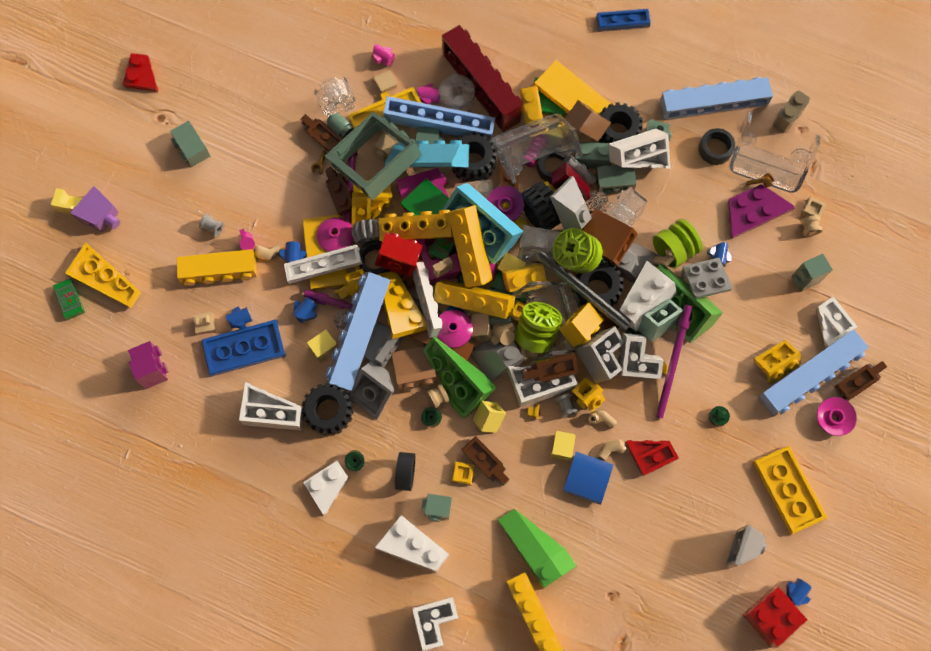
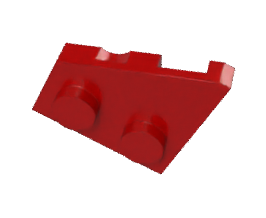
[123,53,159,92]
[625,440,679,476]

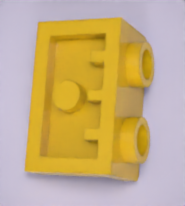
[754,339,801,384]

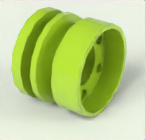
[652,218,703,269]
[552,228,603,274]
[514,302,563,353]

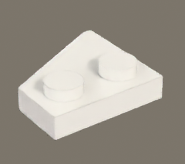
[816,297,858,348]
[303,461,348,515]

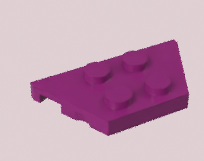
[728,184,795,239]

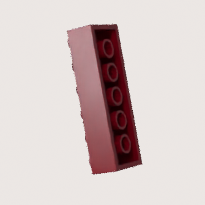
[442,25,523,133]

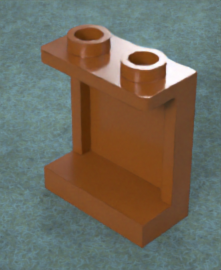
[581,208,638,266]

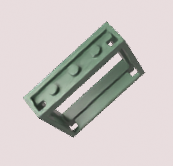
[325,112,422,200]

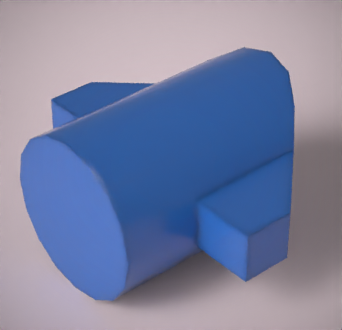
[279,241,306,263]
[707,242,732,267]
[293,297,318,323]
[226,306,253,329]
[786,578,812,606]

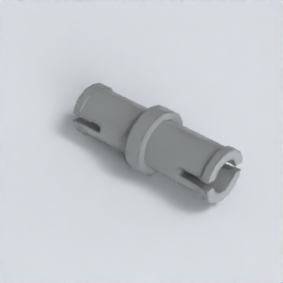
[563,155,597,186]

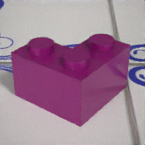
[128,341,169,389]

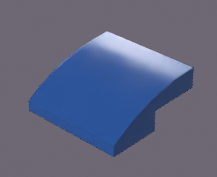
[563,451,613,505]

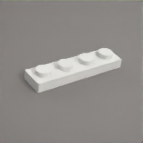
[284,245,362,284]
[412,261,442,338]

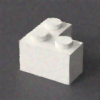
[619,333,663,379]
[412,597,458,651]

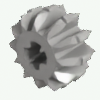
[352,219,380,245]

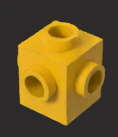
[344,269,364,298]
[572,377,606,413]

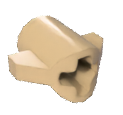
[491,323,516,345]

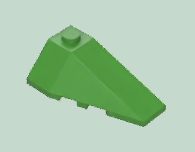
[657,264,723,343]
[423,336,496,419]
[498,509,577,589]

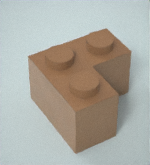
[565,100,611,141]

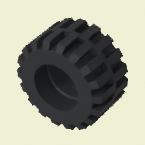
[597,102,643,143]
[452,132,496,184]
[521,181,561,233]
[574,261,624,313]
[301,383,354,436]

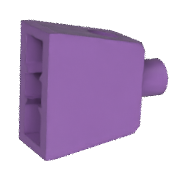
[70,186,120,231]

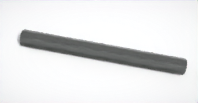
[536,251,631,330]

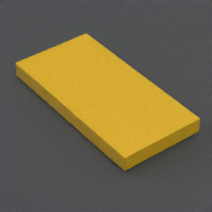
[533,60,611,114]
[303,214,347,291]
[752,445,827,535]

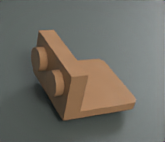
[392,345,437,391]

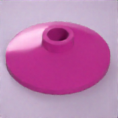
[317,217,354,252]
[436,310,473,348]
[817,397,857,436]

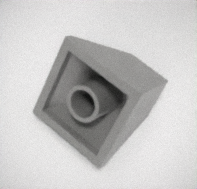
[550,176,592,229]
[611,242,659,283]
[471,341,523,382]
[348,360,394,420]
[725,525,766,569]

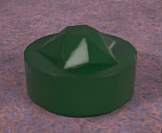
[709,406,730,427]
[421,407,442,428]
[345,450,365,471]

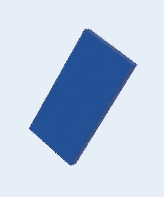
[201,319,286,377]

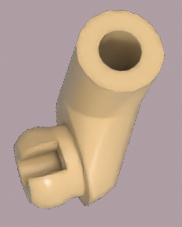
[254,244,282,261]
[653,247,675,266]
[588,410,617,429]
[597,439,627,461]

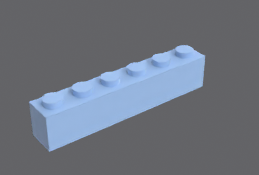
[660,77,773,120]
[383,96,495,141]
[325,272,390,391]
[758,329,869,416]

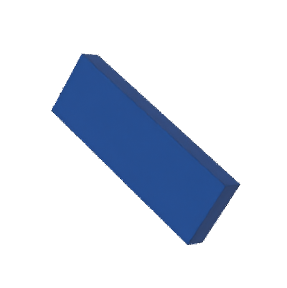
[596,9,651,31]

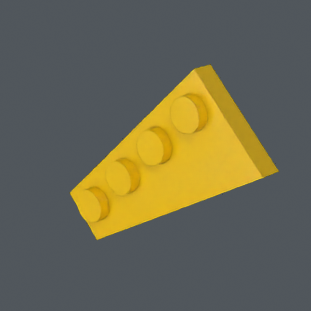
[378,271,428,339]

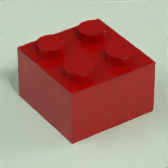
[375,233,423,277]
[743,587,808,648]

